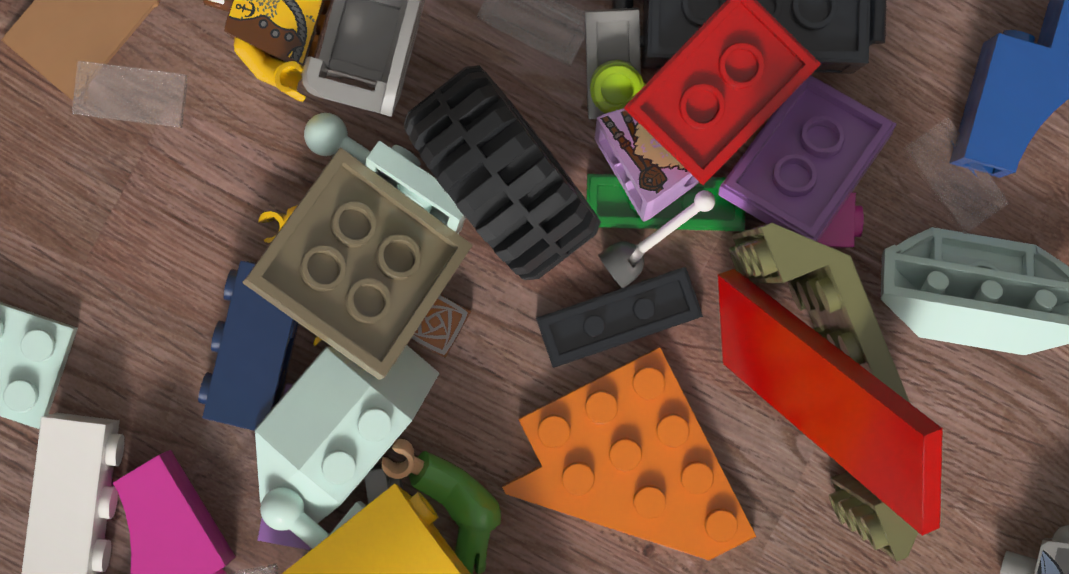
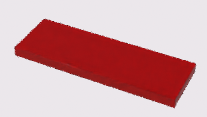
[718,269,943,536]

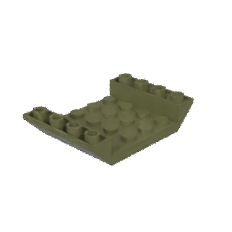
[729,223,918,561]

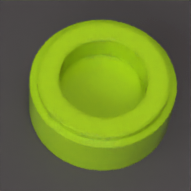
[589,60,644,114]

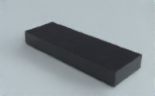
[536,267,703,368]

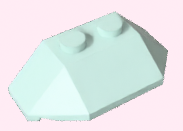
[881,227,1069,355]
[255,345,439,524]

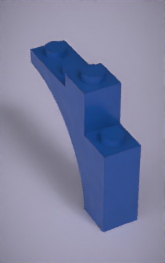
[949,0,1069,178]

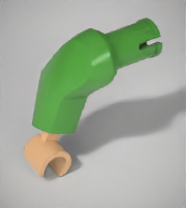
[382,439,501,574]

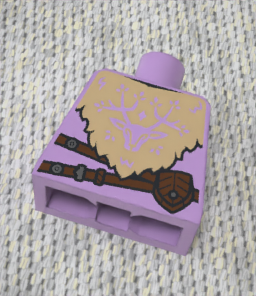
[595,109,699,222]

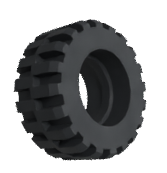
[404,65,601,280]

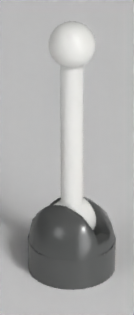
[598,190,715,288]

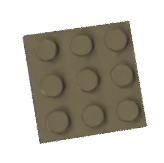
[242,147,473,380]

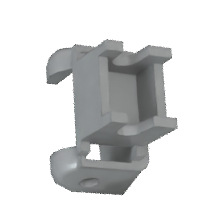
[301,0,425,117]

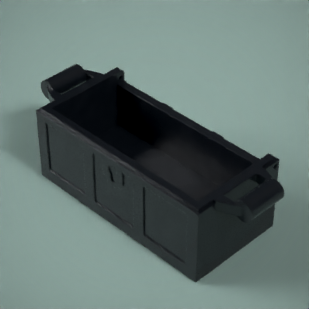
[612,0,887,74]

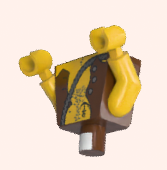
[203,0,333,102]

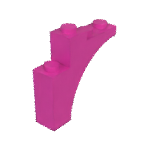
[113,450,236,574]

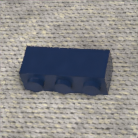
[198,260,299,431]

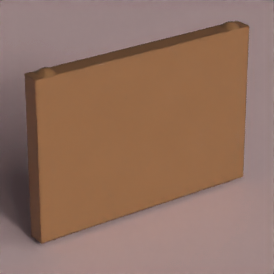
[1,0,161,101]

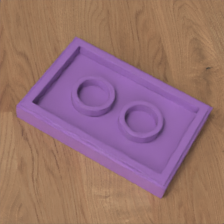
[718,75,896,242]

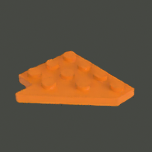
[502,347,756,560]

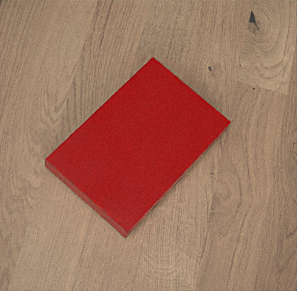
[623,0,821,185]

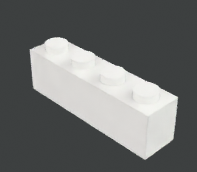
[22,413,124,574]

